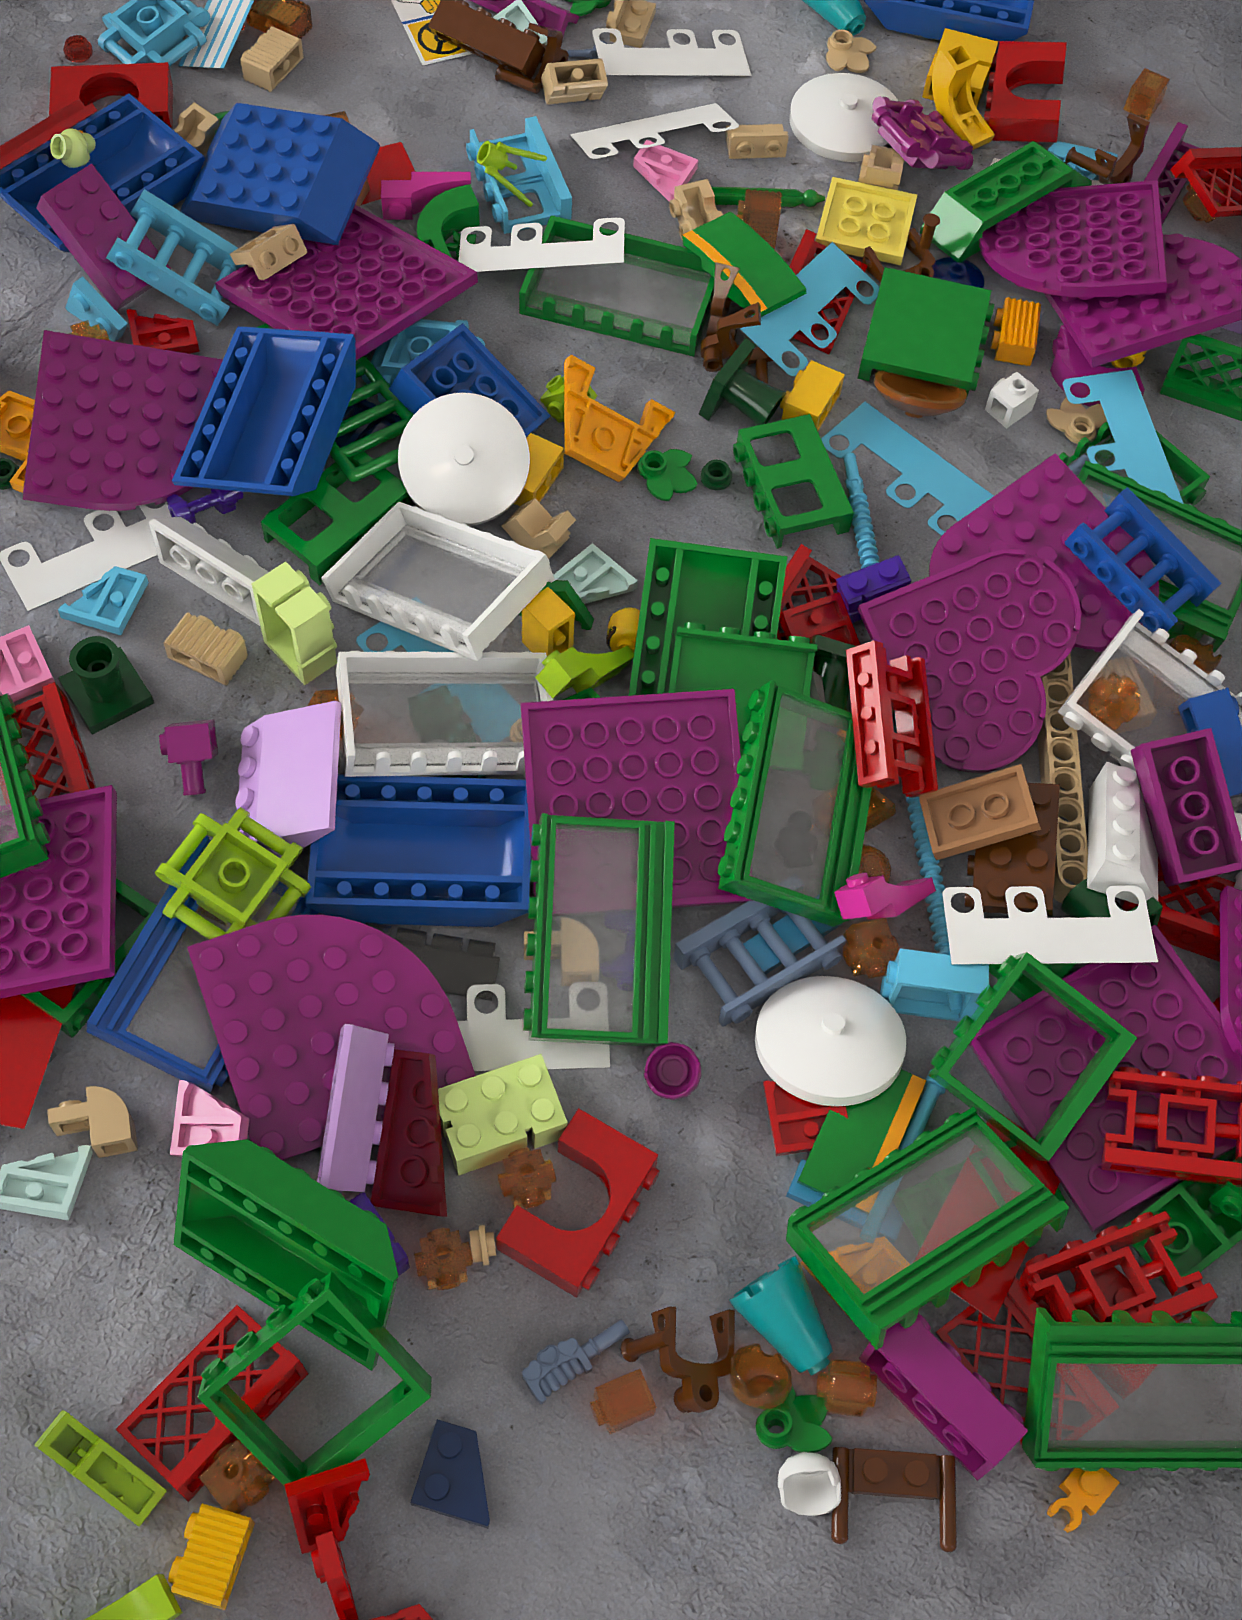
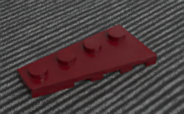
[370,1049,447,1217]

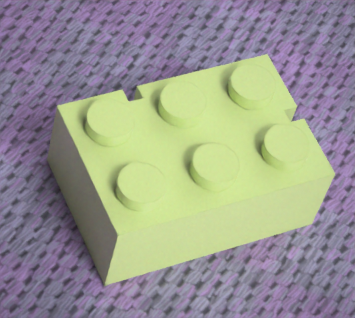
[251,561,337,685]
[438,1054,568,1176]

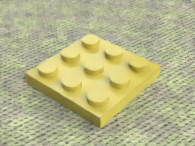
[815,177,917,266]

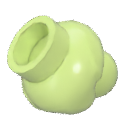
[50,128,96,168]

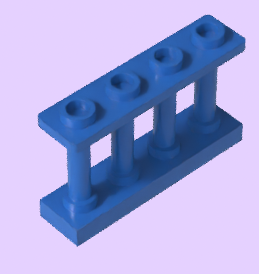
[1065,487,1222,633]

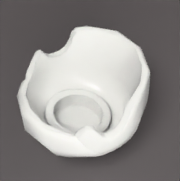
[778,1452,841,1516]

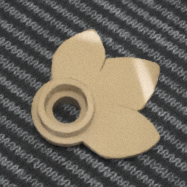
[826,30,876,73]
[1046,397,1107,444]

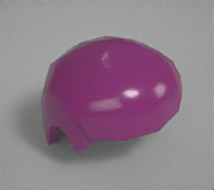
[644,1042,702,1101]

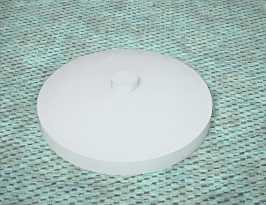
[789,73,898,162]
[398,393,530,526]
[755,976,906,1106]

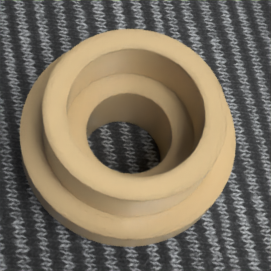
[469,1225,496,1266]

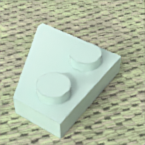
[553,543,638,604]

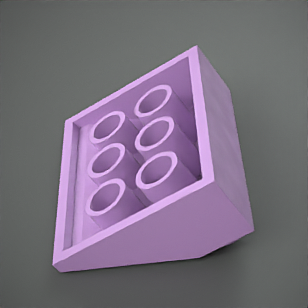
[235,701,342,858]
[317,1024,394,1192]

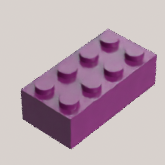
[36,163,171,311]
[1130,728,1242,887]
[858,1313,1028,1481]

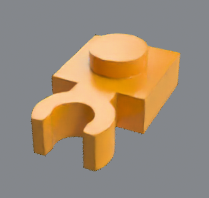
[1047,1468,1120,1533]

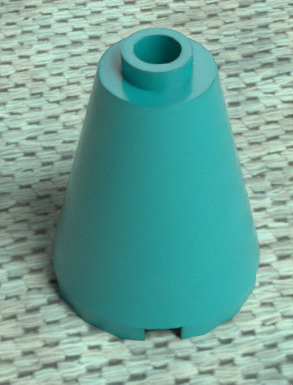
[802,0,866,36]
[729,1255,833,1376]

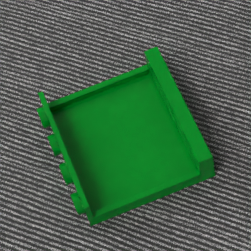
[857,267,995,403]
[668,622,818,773]

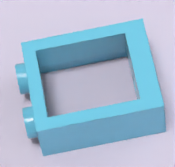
[880,948,989,1022]

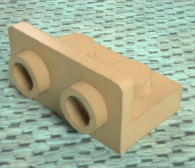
[606,0,656,48]
[725,124,789,159]
[230,224,307,280]

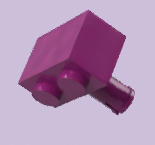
[159,719,219,796]

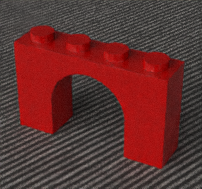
[984,41,1067,142]
[49,62,173,129]
[496,1108,660,1298]

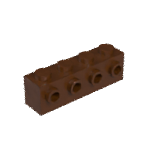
[428,0,546,79]

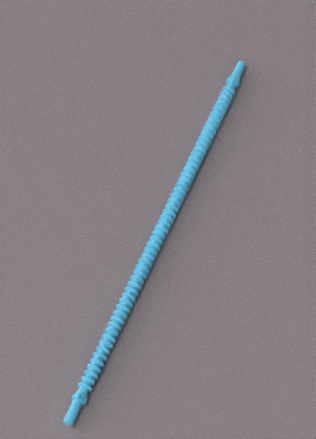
[843,453,962,1014]

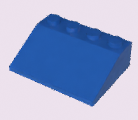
[389,323,551,438]

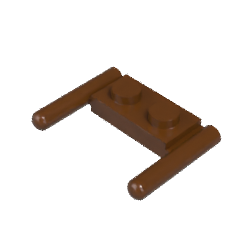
[831,1447,957,1552]

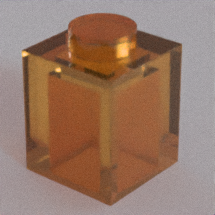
[1123,68,1170,121]
[590,1369,657,1435]

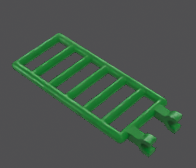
[256,323,414,482]

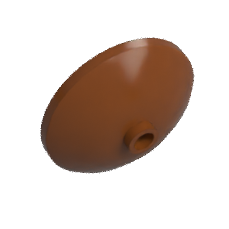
[874,371,967,418]

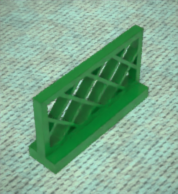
[1159,334,1242,421]

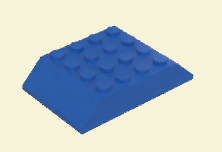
[864,0,1034,49]
[0,93,205,252]
[180,103,380,245]
[172,326,356,496]
[305,774,531,927]

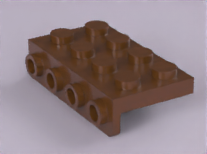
[965,783,1060,917]

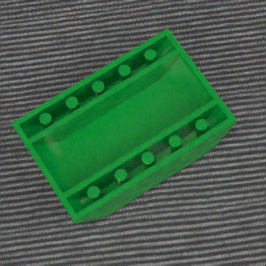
[628,538,788,696]
[173,1139,398,1371]

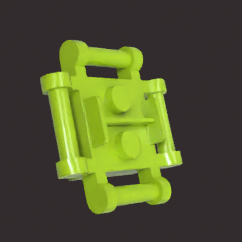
[155,807,311,939]

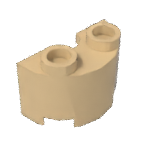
[173,102,220,157]
[858,145,904,190]
[669,179,723,241]

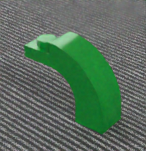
[417,184,480,258]

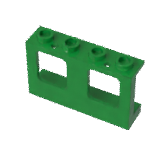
[733,414,854,549]
[261,452,413,586]

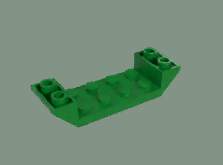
[920,141,1092,263]

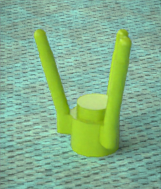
[477,141,547,207]

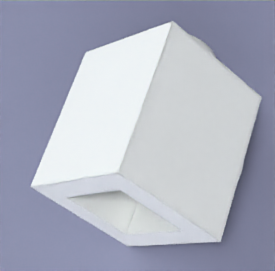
[985,372,1039,429]

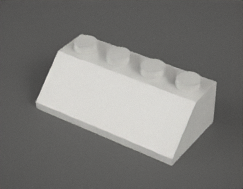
[149,517,268,626]
[1087,762,1158,905]

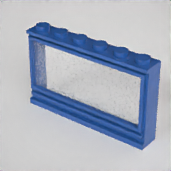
[86,836,319,1094]

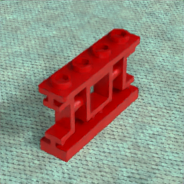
[846,640,938,798]
[1101,1067,1242,1187]
[1019,1211,1218,1370]

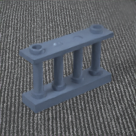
[673,874,847,1027]

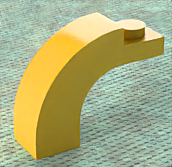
[932,39,995,150]

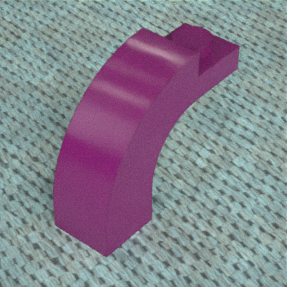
[1050,325,1145,407]

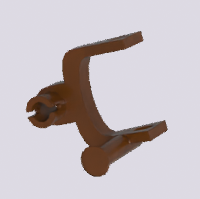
[495,23,569,94]
[1065,113,1150,185]
[862,213,940,283]
[706,262,740,340]
[701,302,773,384]
[620,1306,736,1413]

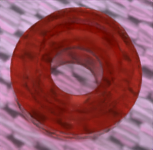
[63,35,93,63]

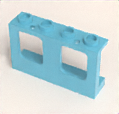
[466,116,572,234]

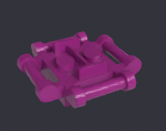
[871,96,973,170]

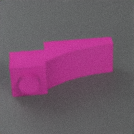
[381,172,471,220]
[834,873,936,920]

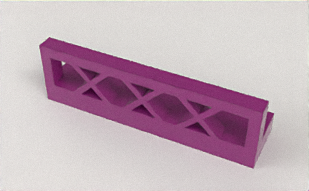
[470,0,579,36]
[1144,122,1199,225]

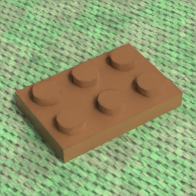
[918,764,1041,861]

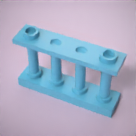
[106,189,246,326]

